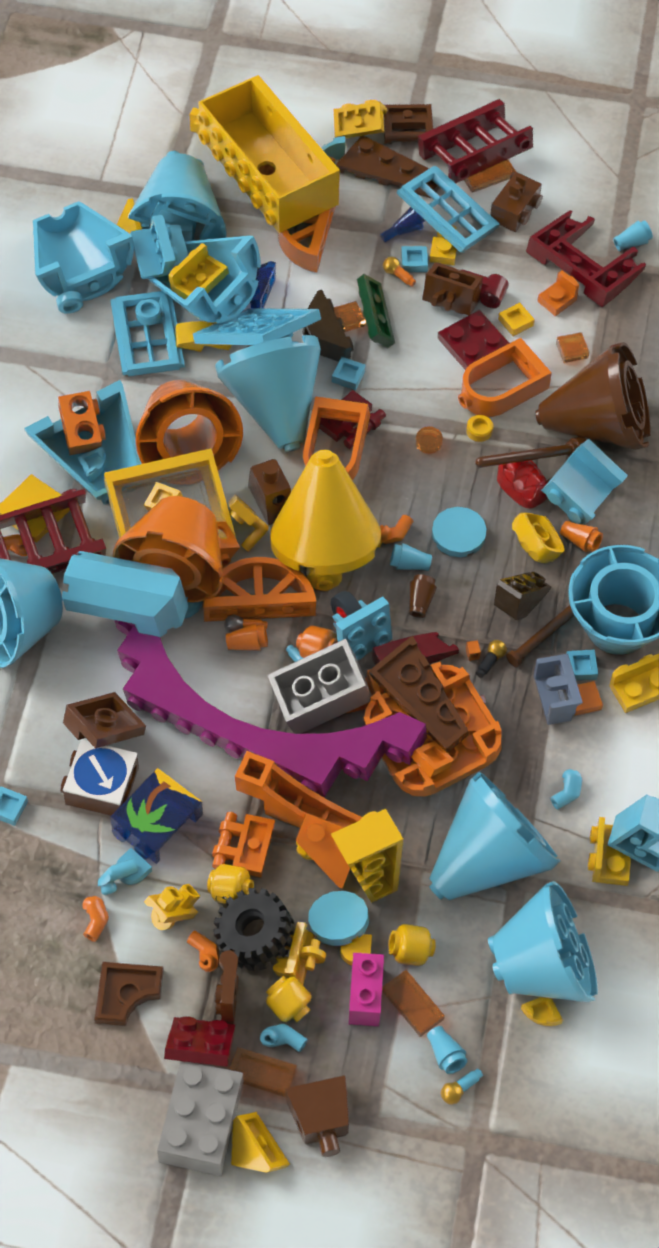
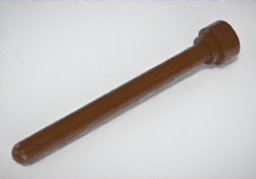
[475,437,586,468]

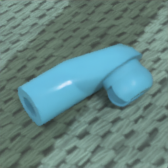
[98,858,138,895]
[260,1024,308,1052]

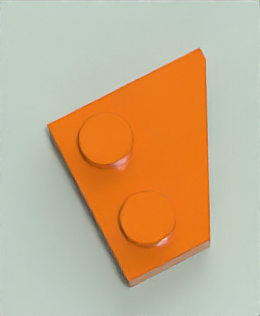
[296,813,350,889]

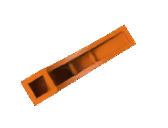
[235,751,362,828]

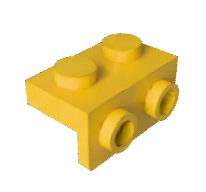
[168,243,229,299]

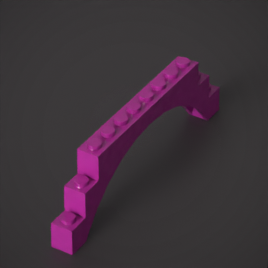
[114,620,427,798]

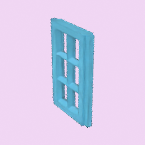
[396,166,500,253]
[110,291,185,376]

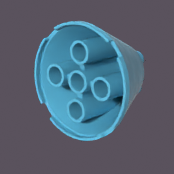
[488,881,598,1002]

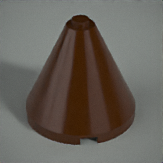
[535,342,651,450]

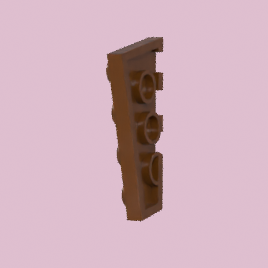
[336,136,440,198]
[369,636,469,753]

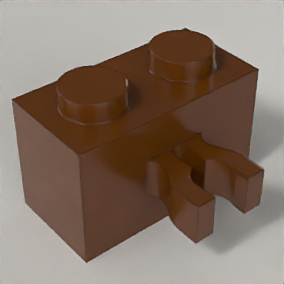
[490,172,543,233]
[422,262,483,316]

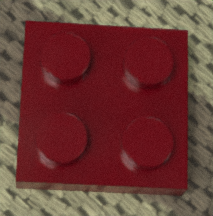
[437,310,509,370]
[164,1016,236,1067]

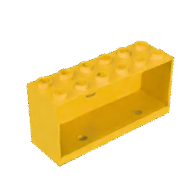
[197,75,340,233]

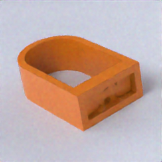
[458,338,552,417]
[303,396,370,481]

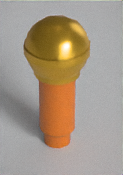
[383,256,416,287]

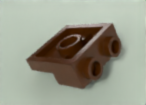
[63,692,146,749]

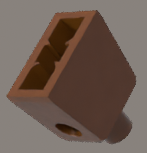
[248,459,291,526]
[286,1075,349,1157]

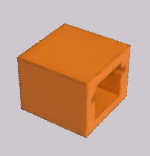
[466,640,481,661]

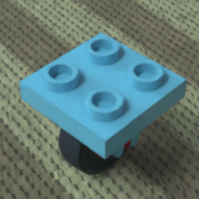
[330,591,392,660]

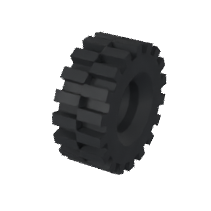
[213,888,295,971]

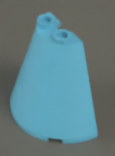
[128,151,227,240]
[33,201,134,301]
[148,236,261,323]
[24,380,142,505]

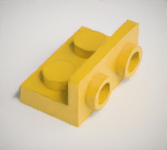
[333,99,387,139]
[609,654,659,713]
[588,817,631,886]

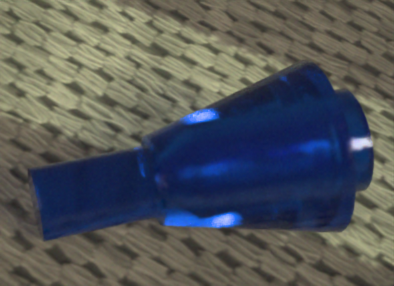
[380,207,425,242]

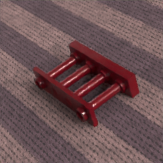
[418,99,533,184]
[0,489,106,574]

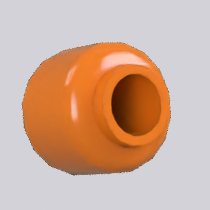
[296,626,338,658]

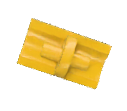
[144,884,200,930]
[273,922,326,985]

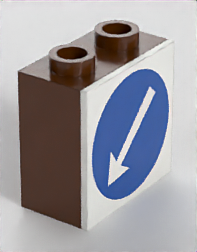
[60,739,139,818]

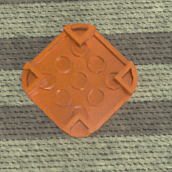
[364,662,502,797]

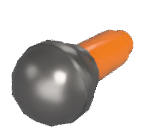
[224,614,268,633]

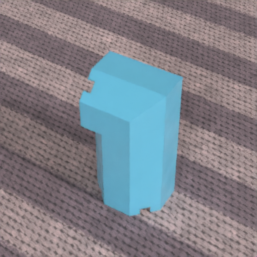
[62,551,189,637]

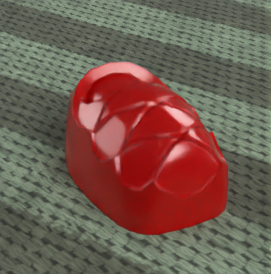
[497,451,548,509]

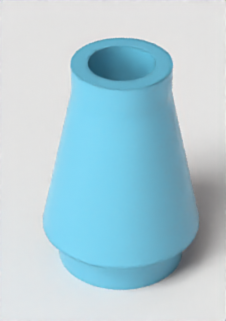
[613,220,653,251]
[390,543,432,571]
[427,1026,468,1074]

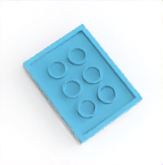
[193,308,321,345]

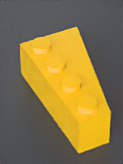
[331,809,403,903]

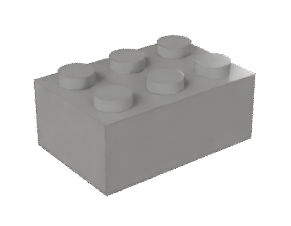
[268,639,372,734]
[157,1061,243,1176]

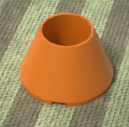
[135,380,243,485]
[112,496,223,602]

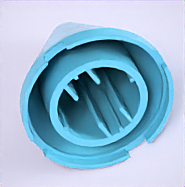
[215,335,321,452]
[429,772,561,900]

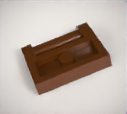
[383,104,433,144]
[215,950,239,1024]

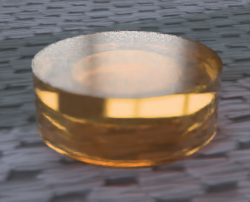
[416,426,443,454]

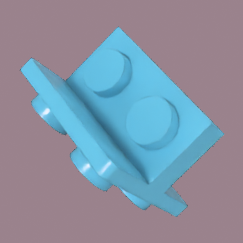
[130,214,188,279]

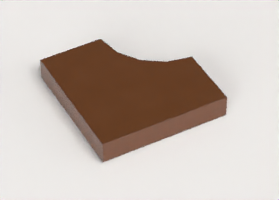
[94,962,164,1026]

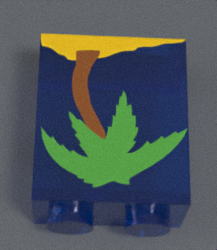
[110,768,203,864]

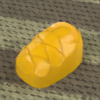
[511,513,564,563]

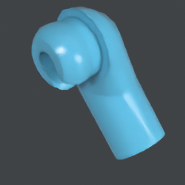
[550,769,583,810]

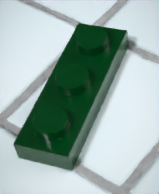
[357,274,395,348]

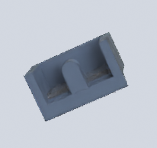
[534,654,583,725]

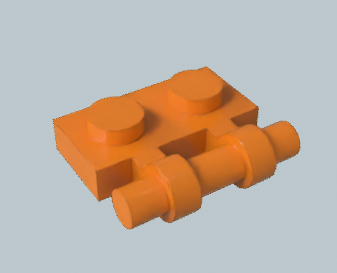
[212,812,275,878]

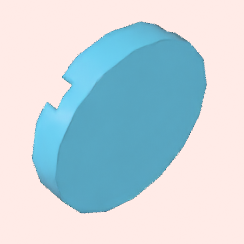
[432,507,487,558]
[308,891,369,946]

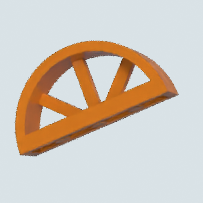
[278,206,336,272]
[203,557,316,622]

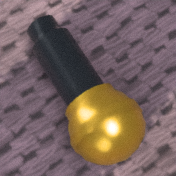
[476,640,507,678]

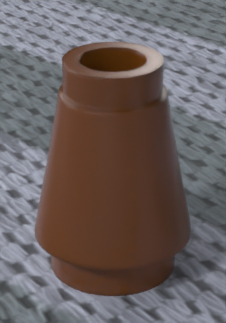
[409,574,437,618]

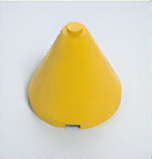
[270,450,381,575]

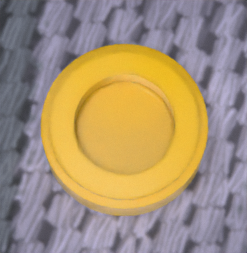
[466,415,493,442]

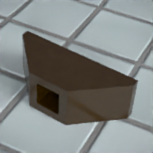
[302,289,354,362]
[494,572,551,620]

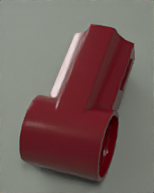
[460,269,509,308]

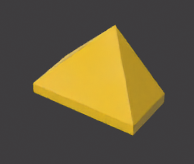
[231,1112,290,1173]

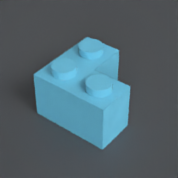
[608,794,659,872]

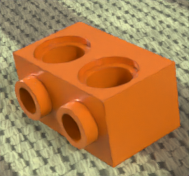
[58,391,106,456]

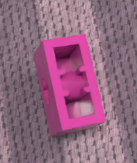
[348,952,384,1027]

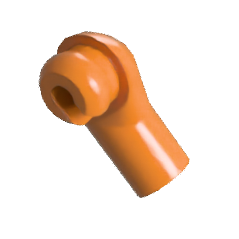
[380,515,414,544]
[3,534,27,556]
[83,896,109,942]
[187,930,219,972]

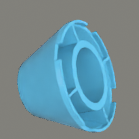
[568,545,659,655]
[0,558,63,668]

